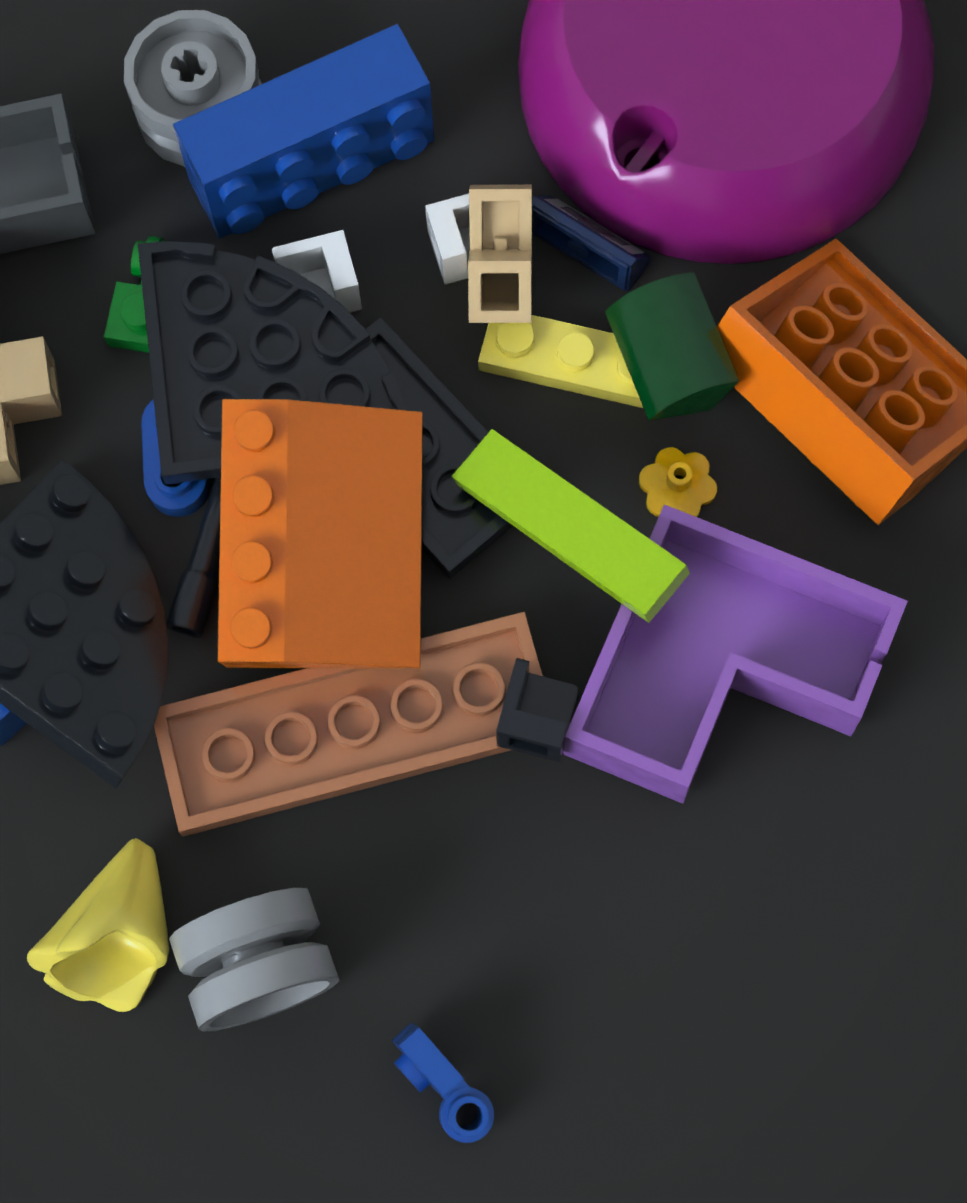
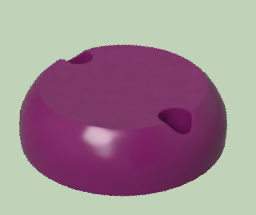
[518,0,934,264]

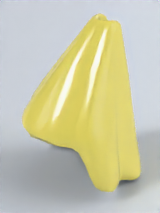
[27,838,169,1012]

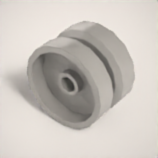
[124,10,262,167]
[169,888,340,1032]

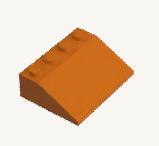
[717,239,967,525]
[218,399,423,669]

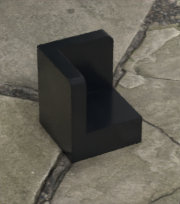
[496,658,578,762]

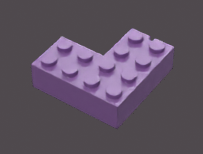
[563,504,908,804]

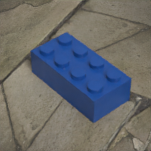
[173,24,434,239]

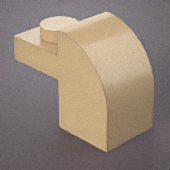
[468,184,532,323]
[0,336,62,485]

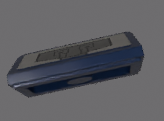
[532,195,651,291]

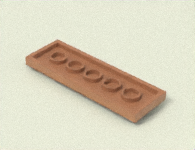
[154,611,543,837]

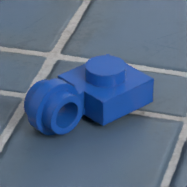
[391,1023,494,1143]

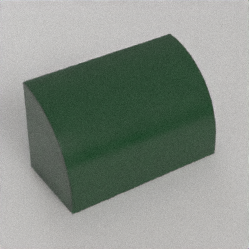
[605,272,739,421]

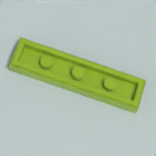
[451,429,690,623]

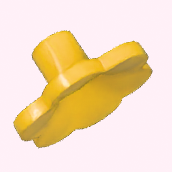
[639,447,717,517]

